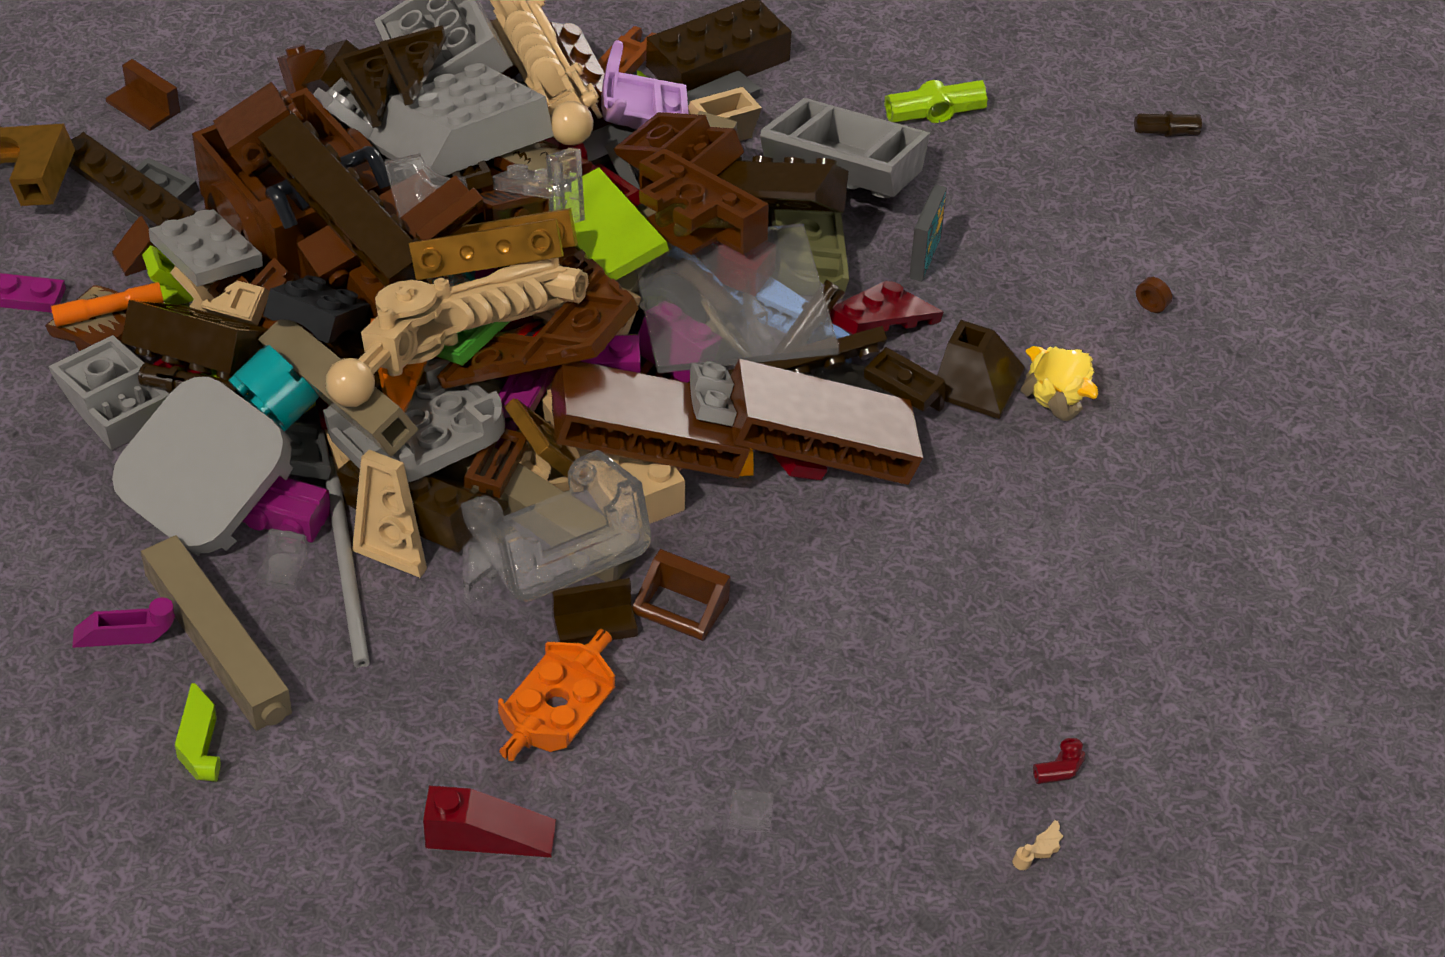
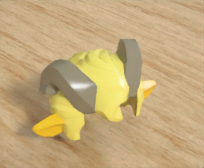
[1021,346,1098,421]

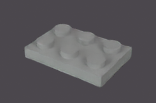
[313,87,374,140]
[149,209,263,287]

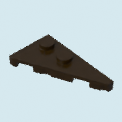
[379,25,446,106]
[334,44,393,128]

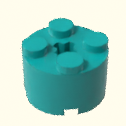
[228,345,319,431]

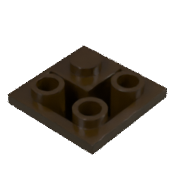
[937,320,1025,419]

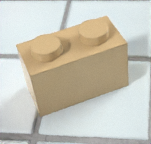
[688,87,762,141]

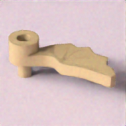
[1012,820,1063,870]

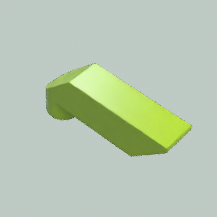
[175,683,221,782]

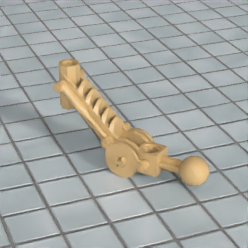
[490,0,603,146]
[325,258,589,407]

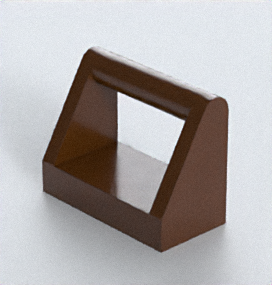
[632,549,730,641]

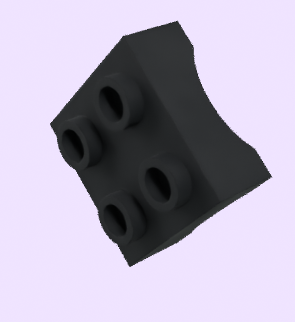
[263,275,370,344]

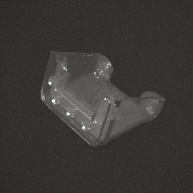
[461,450,651,602]

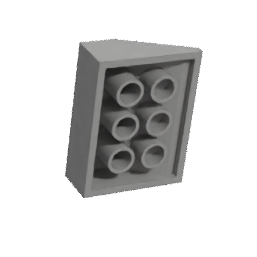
[374,0,513,85]

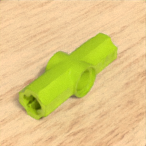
[884,80,988,123]

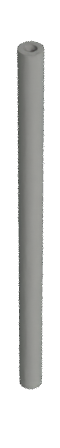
[325,457,370,668]

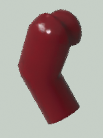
[1033,738,1085,784]

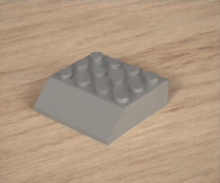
[368,63,554,181]
[760,98,930,198]

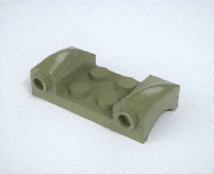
[768,210,849,299]

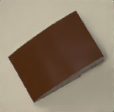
[613,112,744,176]

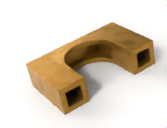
[0,123,75,206]

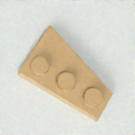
[352,450,427,578]

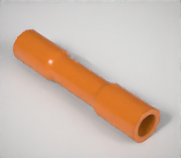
[51,282,164,327]

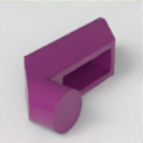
[72,597,175,648]

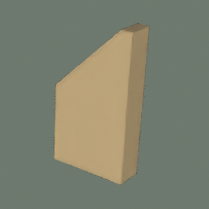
[200,280,270,326]

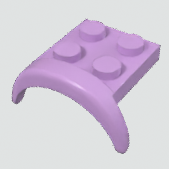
[601,40,689,129]

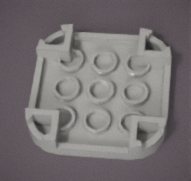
[323,359,505,482]
[112,377,293,556]

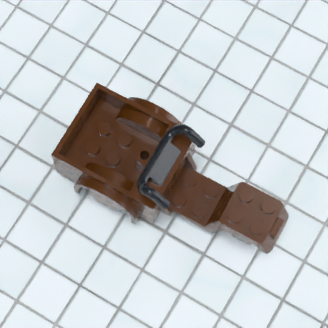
[192,88,440,324]

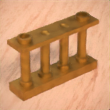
[409,208,578,280]

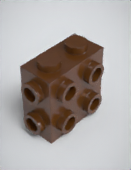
[213,82,305,175]

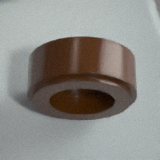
[1136,277,1172,313]

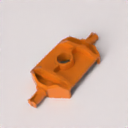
[498,629,615,761]

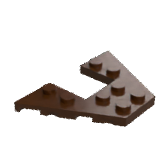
[437,246,639,389]

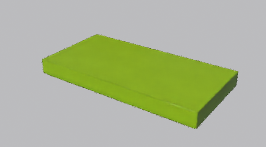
[553,167,669,280]

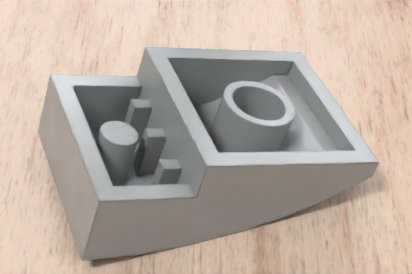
[49,335,169,451]

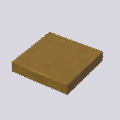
[504,398,587,485]

